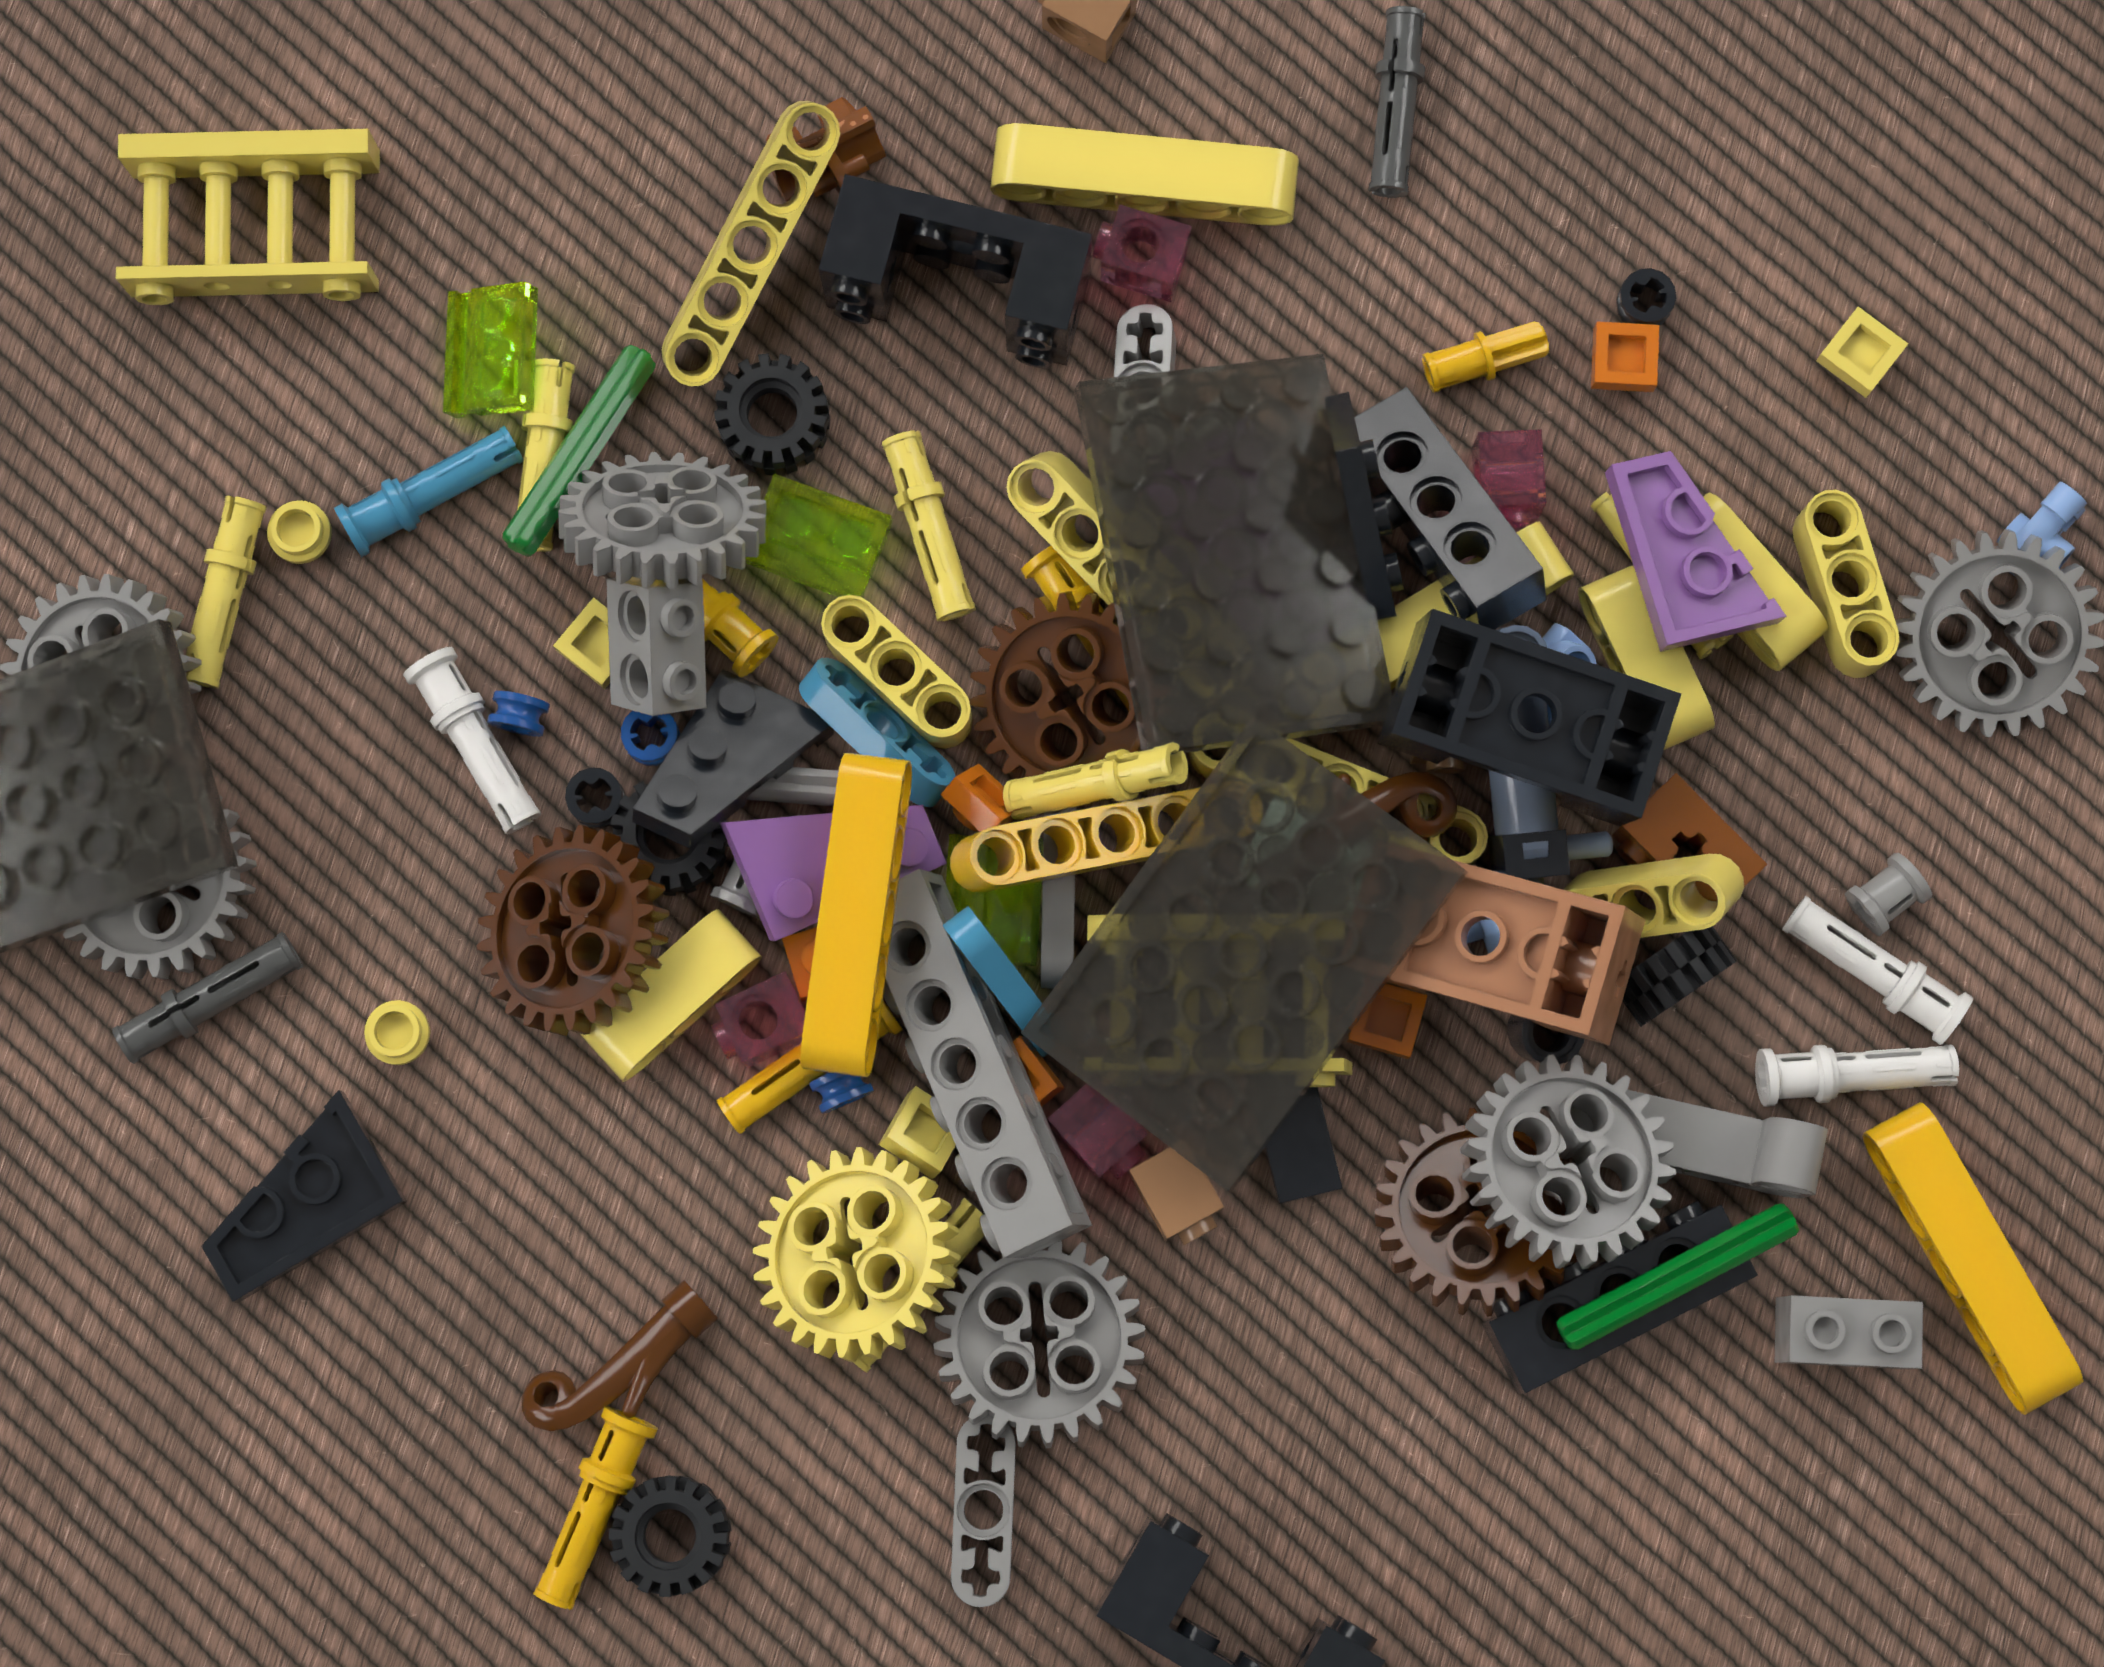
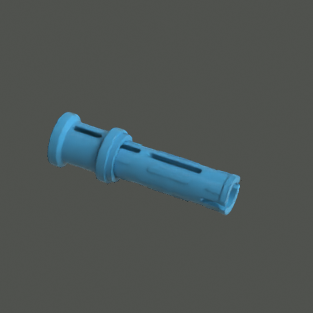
[334,426,524,557]

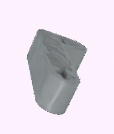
[1570,1090,1828,1198]

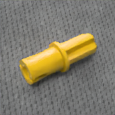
[1422,321,1549,393]

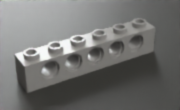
[883,869,1092,1258]

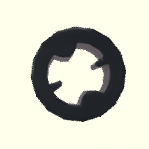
[1616,268,1676,326]
[565,768,625,828]

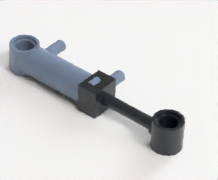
[1488,625,1613,1065]

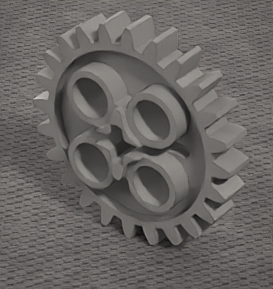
[558,452,766,589]
[1895,529,2104,737]
[0,574,202,781]
[46,771,257,979]
[1460,1054,1676,1269]
[933,1241,1145,1448]

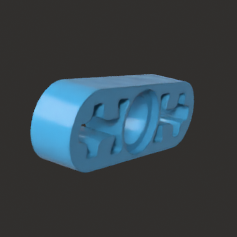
[799,658,955,807]
[942,906,1068,1057]

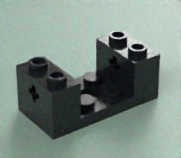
[819,174,1092,368]
[1377,609,1681,826]
[1095,1513,1385,1667]

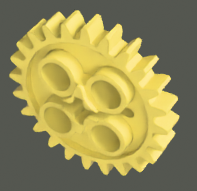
[753,1147,960,1362]

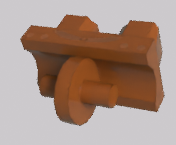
[766,97,886,202]

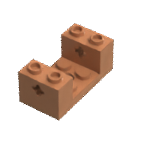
[1339,839,1645,1046]

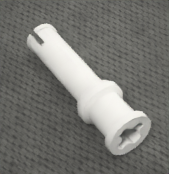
[403,647,541,834]
[1782,896,1973,1045]
[1755,1044,1959,1107]

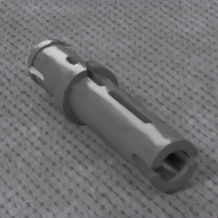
[1368,6,1426,198]
[112,932,303,1064]

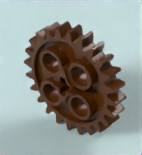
[969,591,1177,777]
[477,825,670,1036]
[1374,1108,1587,1317]

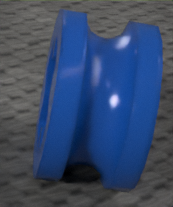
[487,691,550,737]
[621,710,680,766]
[809,1073,874,1114]

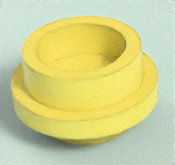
[267,500,332,564]
[364,1000,430,1065]

